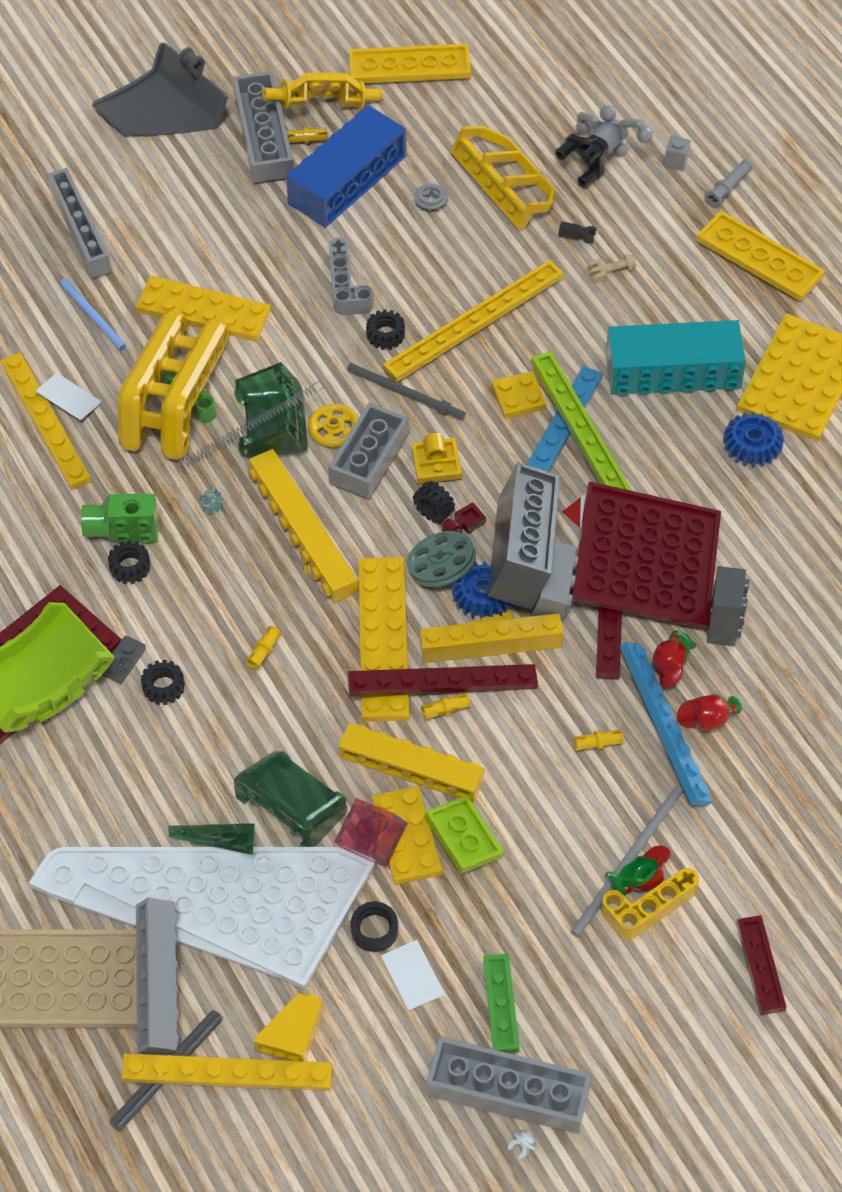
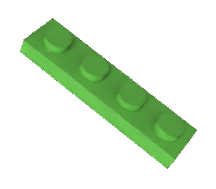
[483,954,519,1053]

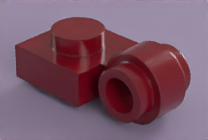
[441,502,486,533]

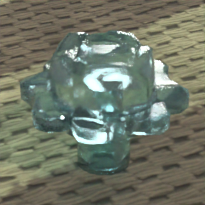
[199,487,222,515]

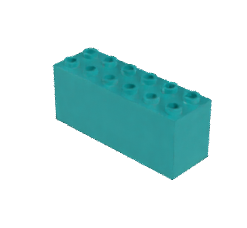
[605,320,746,395]

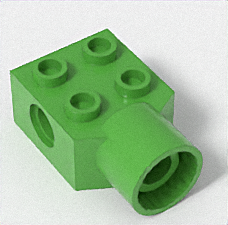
[81,494,159,544]

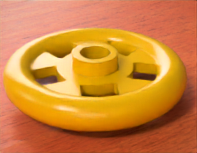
[307,404,359,448]

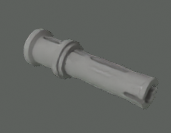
[705,160,752,207]

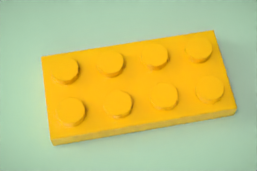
[372,786,443,886]

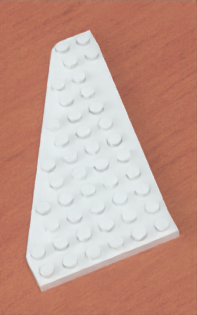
[29,847,375,990]

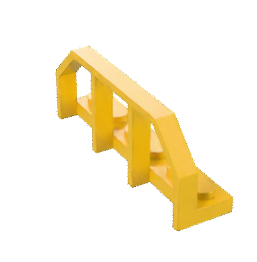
[450,126,556,230]

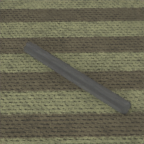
[110,1010,222,1131]

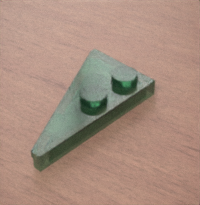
[168,823,255,854]

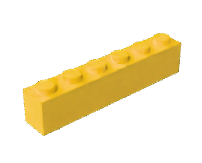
[420,613,563,663]
[338,723,485,803]

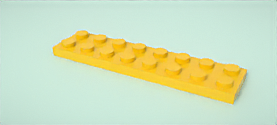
[358,557,410,722]

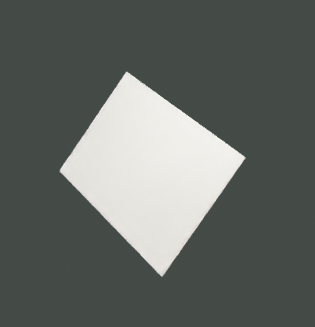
[36,373,102,420]
[381,940,445,1011]

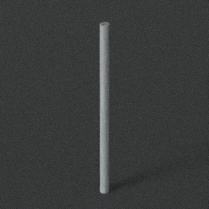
[571,785,684,938]

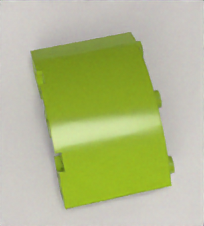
[0,602,115,732]

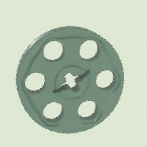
[407,531,476,587]

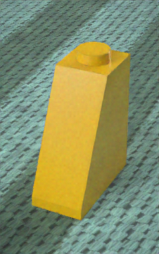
[254,993,323,1061]

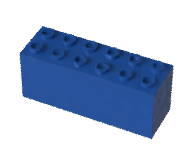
[286,105,406,228]

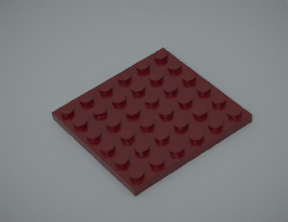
[571,481,721,630]

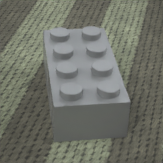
[328,402,409,499]

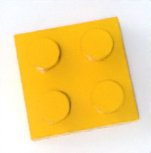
[491,371,547,419]

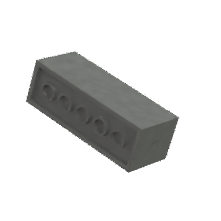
[487,462,560,610]

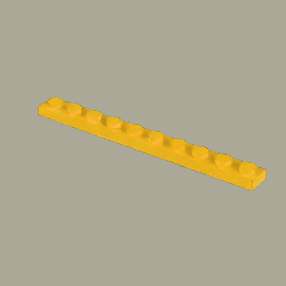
[383,260,564,382]

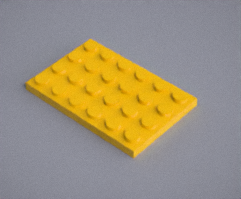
[736,313,842,442]

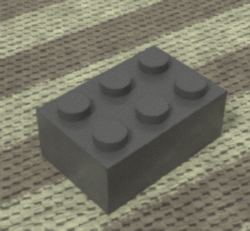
[707,566,750,647]

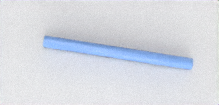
[60,278,126,351]

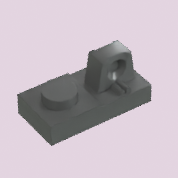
[102,635,146,685]

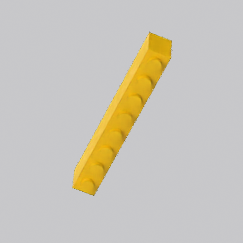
[248,449,358,604]

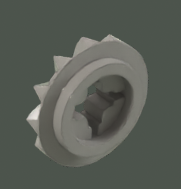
[414,184,448,212]

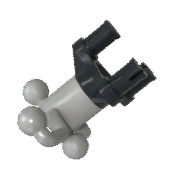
[555,105,653,188]

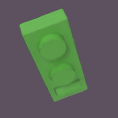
[163,371,216,423]

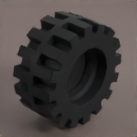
[366,309,405,350]
[413,481,455,524]
[108,540,150,584]
[141,660,185,705]

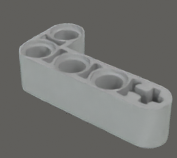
[329,238,374,315]

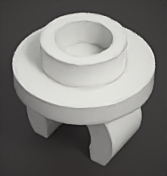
[508,1130,537,1159]

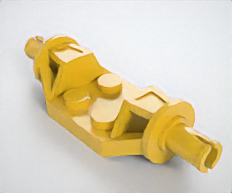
[262,73,382,109]

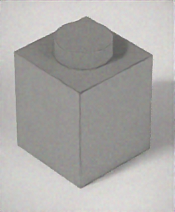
[664,136,691,171]

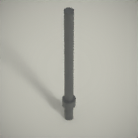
[347,363,466,420]

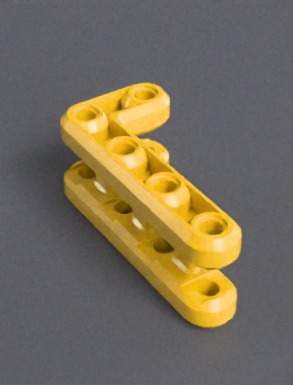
[118,311,229,460]

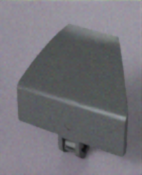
[92,42,228,135]

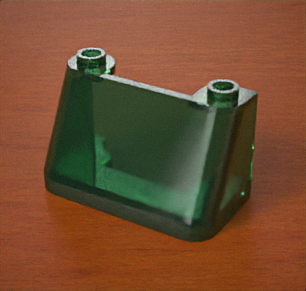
[234,362,308,458]
[233,751,347,847]

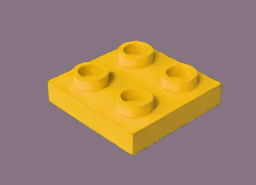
[411,433,462,484]

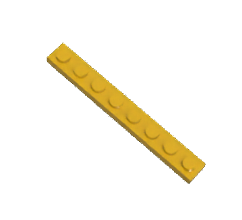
[0,352,92,491]
[121,1053,332,1091]

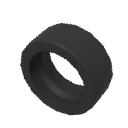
[350,901,398,952]

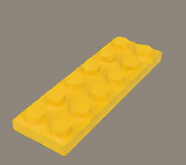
[349,44,471,83]
[696,211,825,302]
[135,275,271,342]

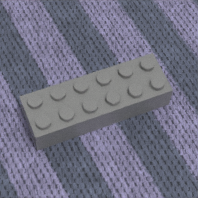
[233,71,294,183]
[426,1036,592,1134]

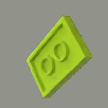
[424,795,504,874]

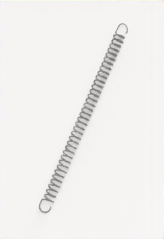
[177,381,324,470]

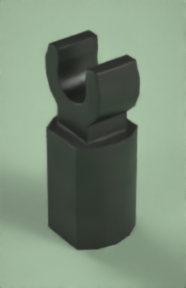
[558,221,597,244]

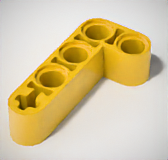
[601,868,699,940]

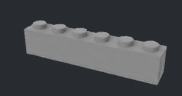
[48,168,111,279]
[136,897,179,1055]

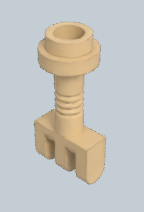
[587,254,636,283]

